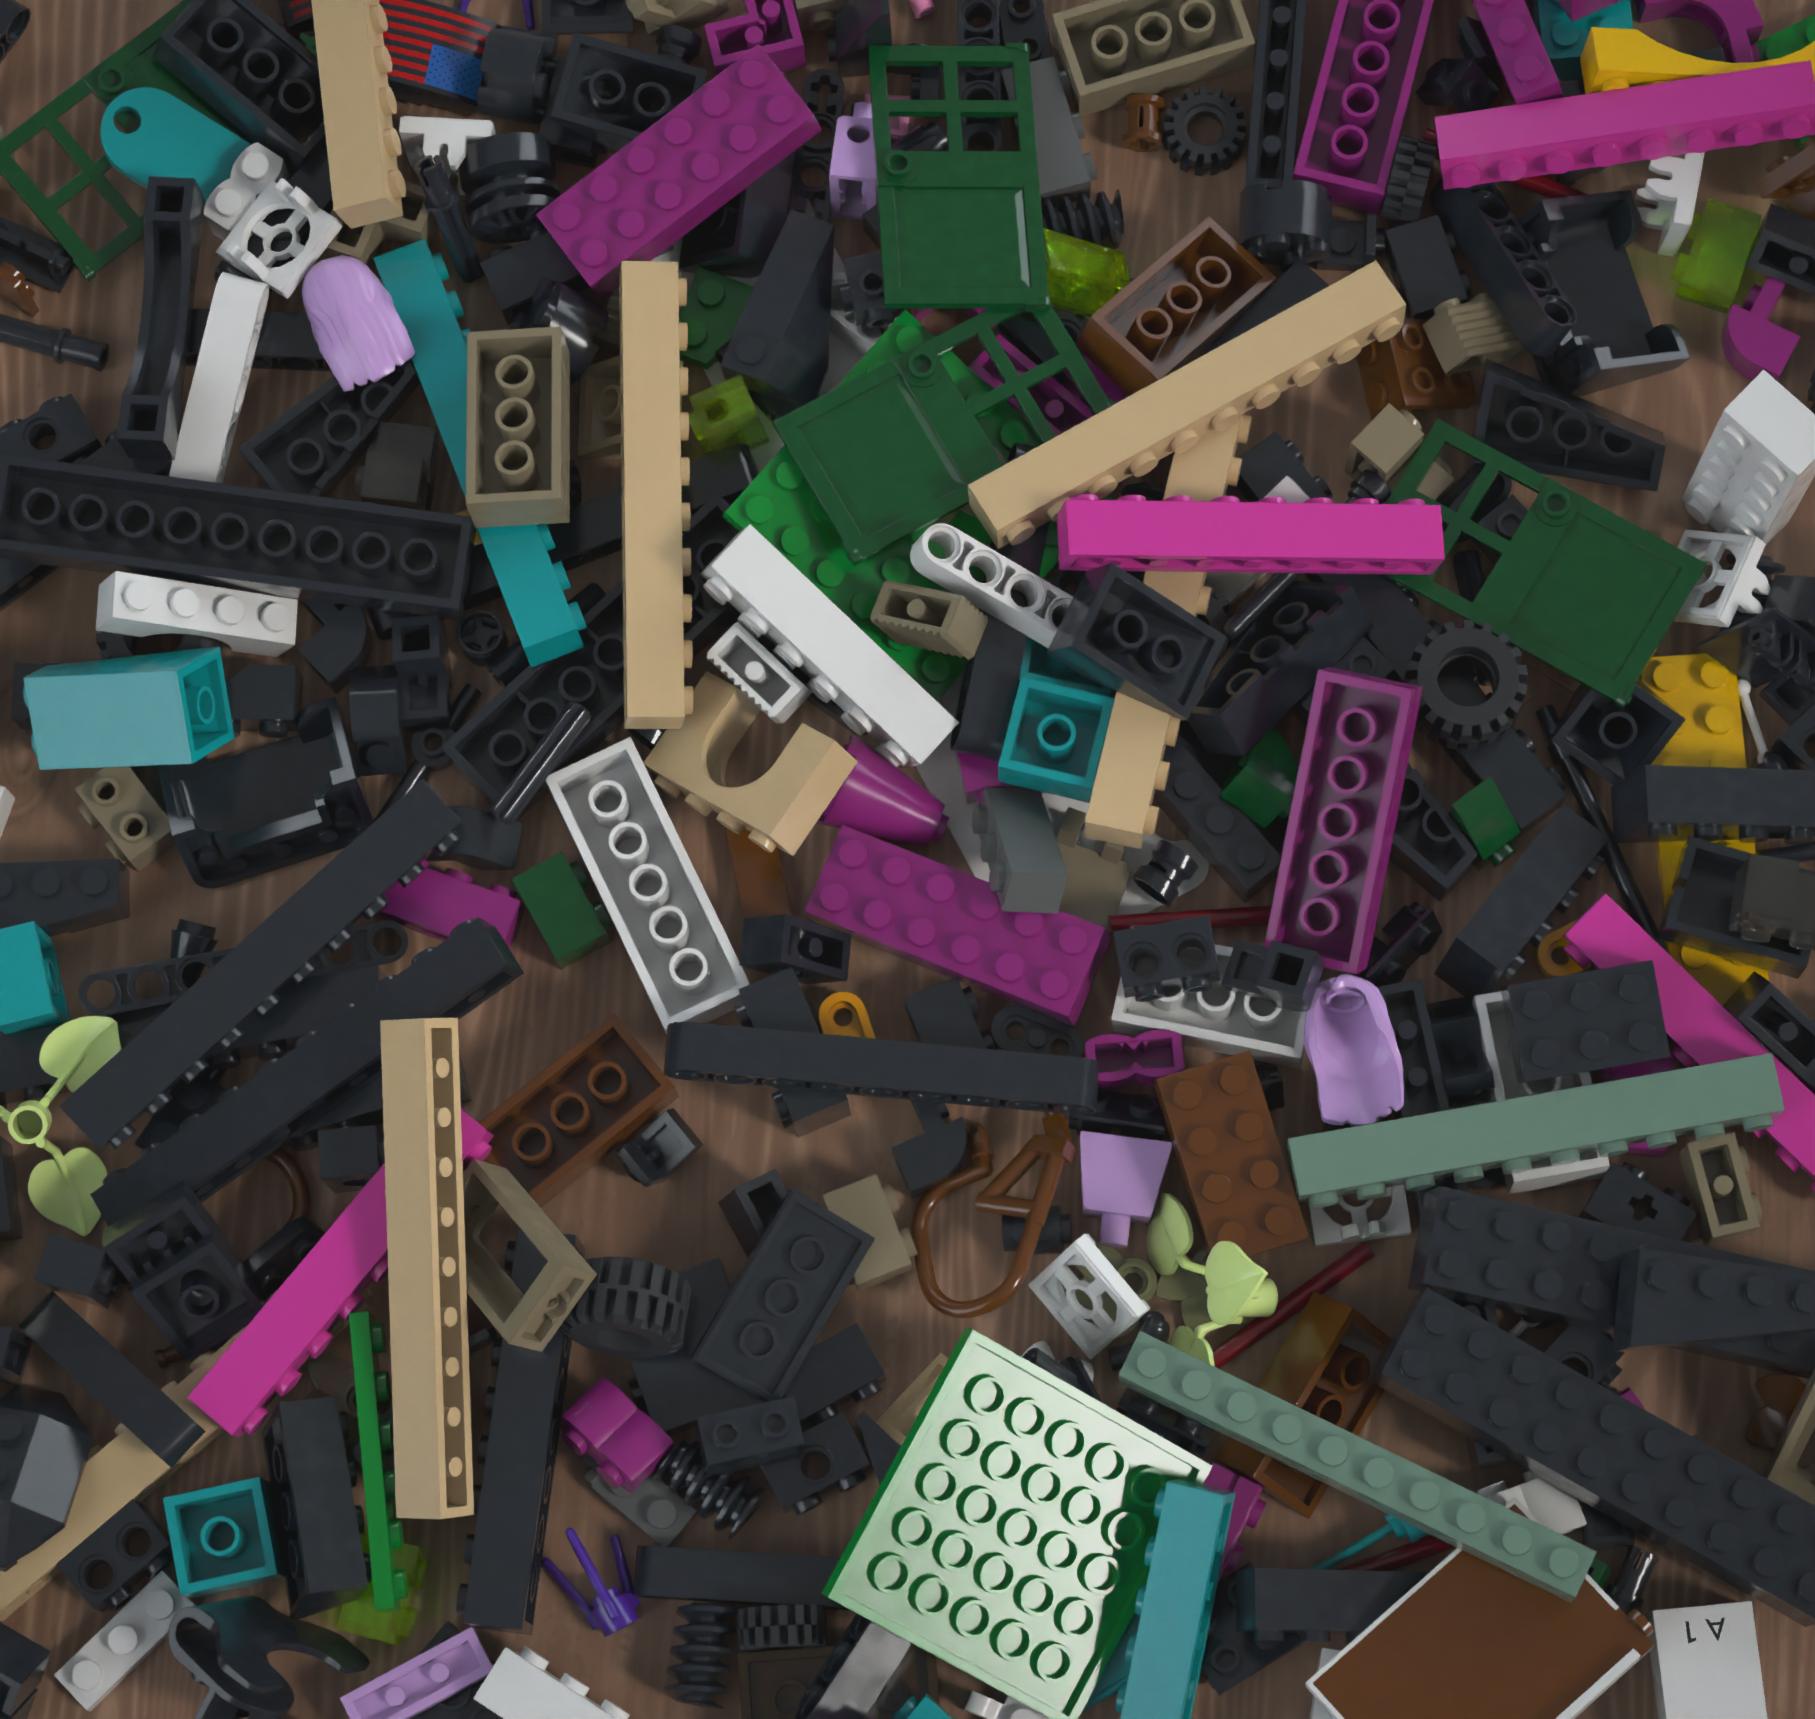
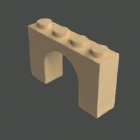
[644,671,858,856]

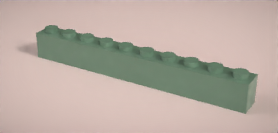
[1286,1053,1785,1209]
[1118,1331,1597,1603]

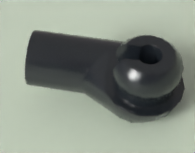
[1108,1311,1170,1372]

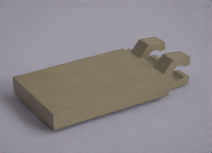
[1056,807,1131,934]

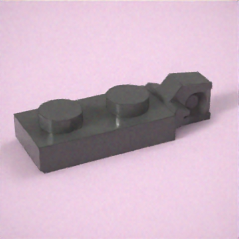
[572,1451,698,1547]

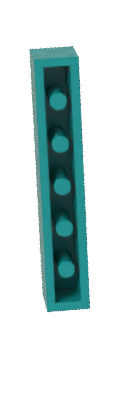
[1116,1478,1236,1719]

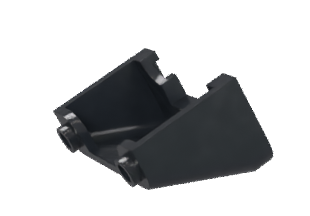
[1518,190,1690,397]
[157,697,374,889]

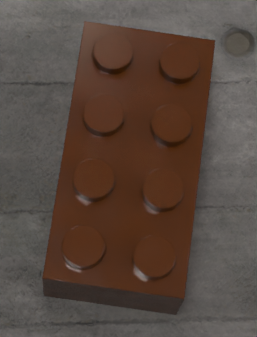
[1076,216,1276,396]
[479,1014,679,1208]
[1153,1050,1309,1257]

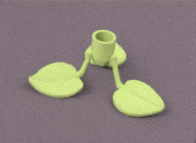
[0,1015,122,1236]
[1146,1193,1278,1367]

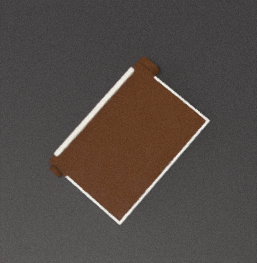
[1305,1497,1654,1719]

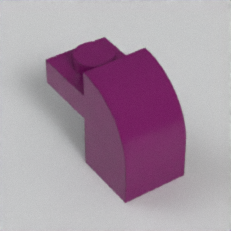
[1721,276,1800,381]

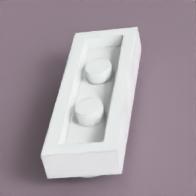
[54,1571,196,1711]

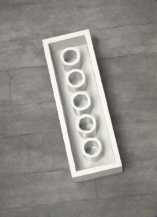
[1682,369,1815,546]
[700,524,959,769]
[546,737,750,1035]

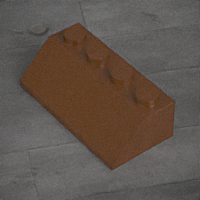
[1215,1292,1392,1519]

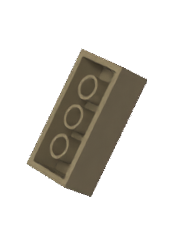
[1051,0,1255,117]
[466,326,570,528]

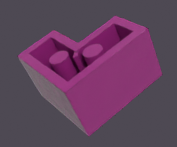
[704,0,806,77]

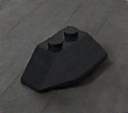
[0,1385,93,1572]

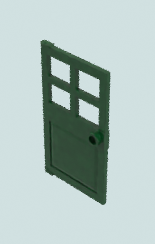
[0,0,254,282]
[867,43,1051,312]
[772,306,1114,566]
[1383,418,1707,708]

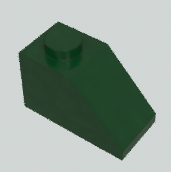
[1220,724,1299,829]
[1448,777,1521,871]

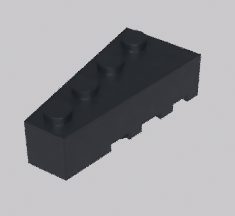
[239,361,419,498]

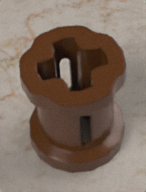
[1123,93,1165,152]

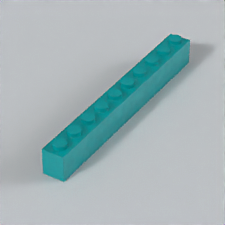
[373,239,587,668]

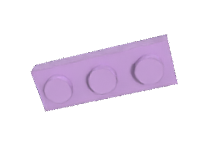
[340,1627,493,1719]

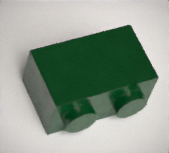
[512,852,613,969]

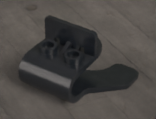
[168,1595,370,1719]

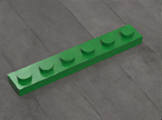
[349,1311,408,1613]

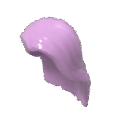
[302,255,416,392]
[1304,974,1404,1127]

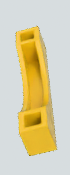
[1580,27,1815,94]

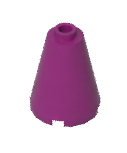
[817,734,949,847]

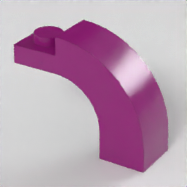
[1633,0,1764,63]

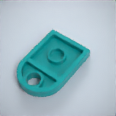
[100,87,250,221]

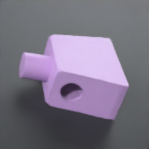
[829,102,877,220]
[1079,1131,1172,1248]

